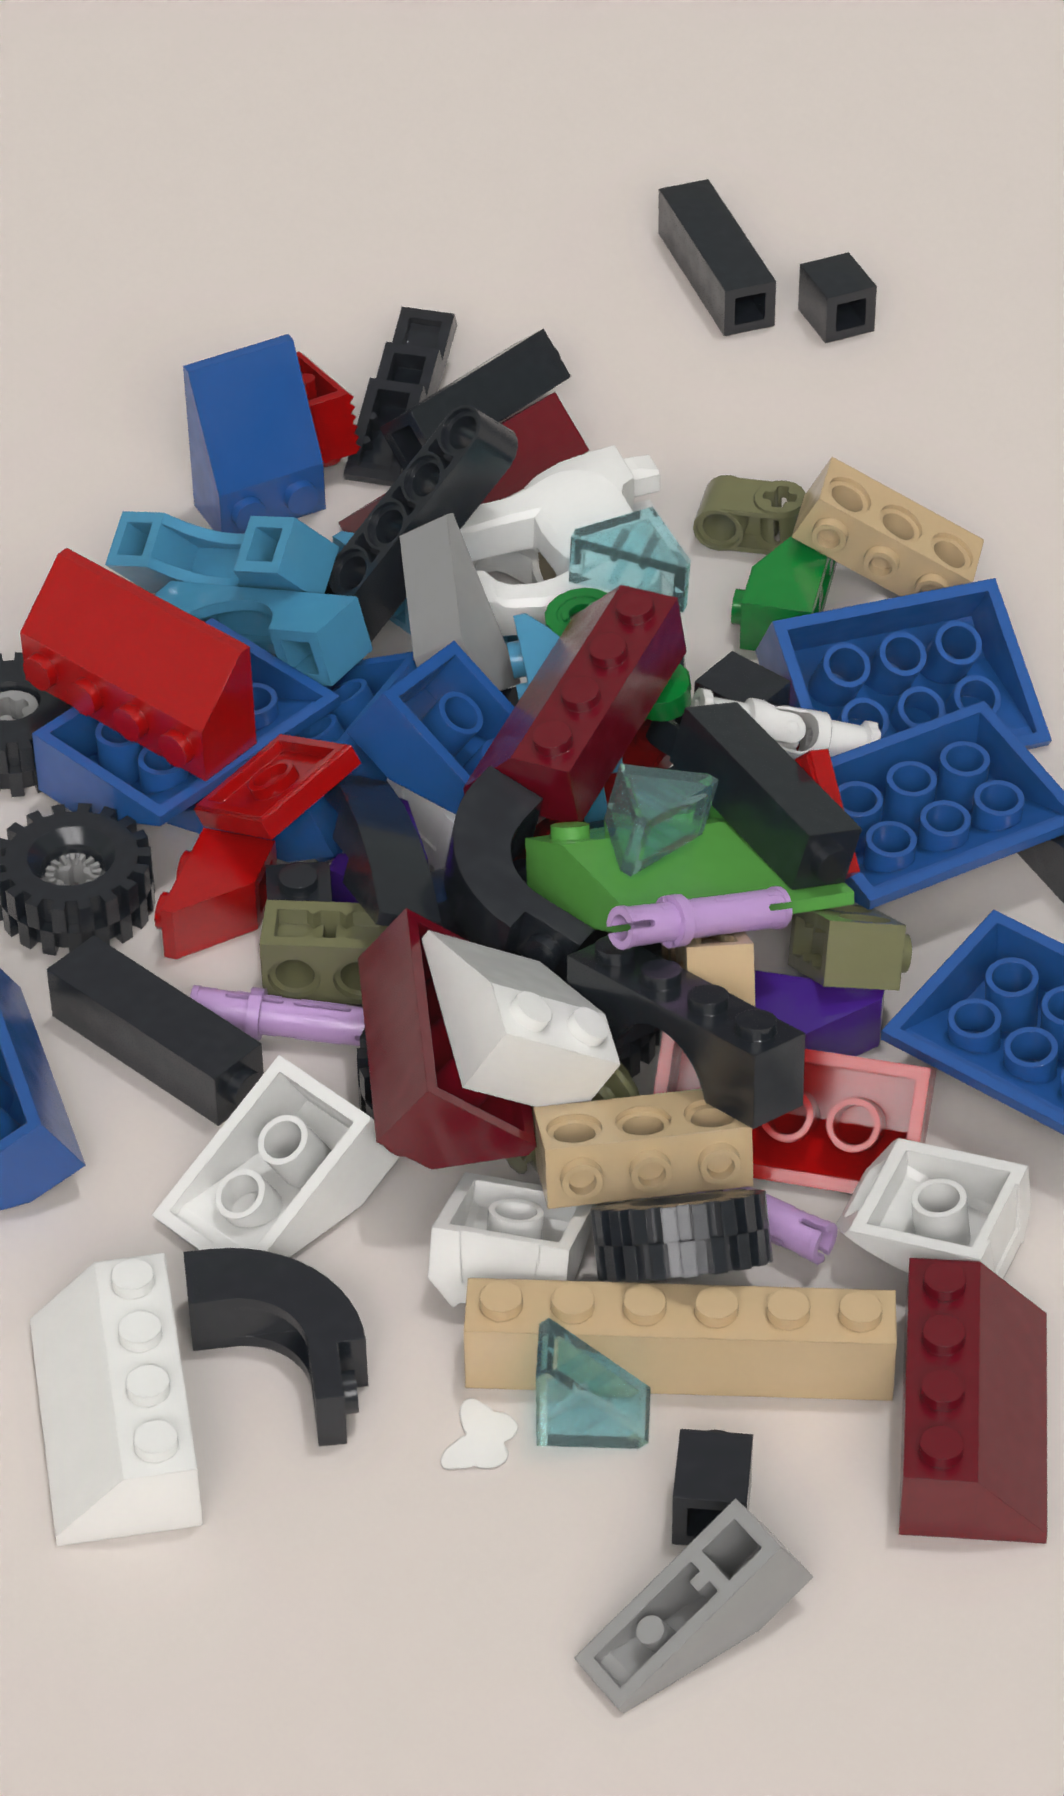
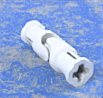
[690,688,881,759]

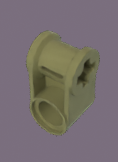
[693,475,806,555]

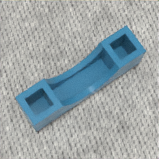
[105,511,339,594]
[154,581,373,686]

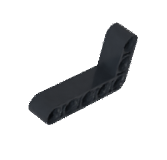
[325,405,518,642]

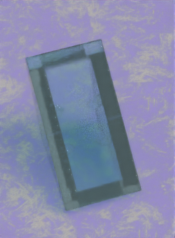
[569,506,691,613]
[604,764,719,877]
[536,1318,651,1449]

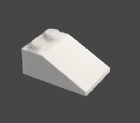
[422,930,621,1107]
[152,1055,399,1257]

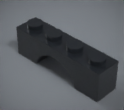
[567,936,805,1129]

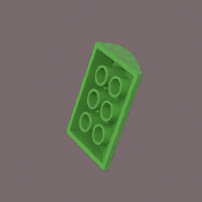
[525,803,854,933]

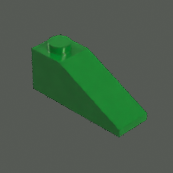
[731,536,837,651]

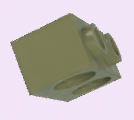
[259,900,388,1005]
[788,905,912,991]

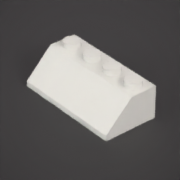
[30,1253,203,1546]

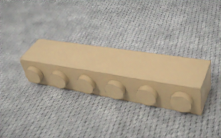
[463,1278,897,1401]

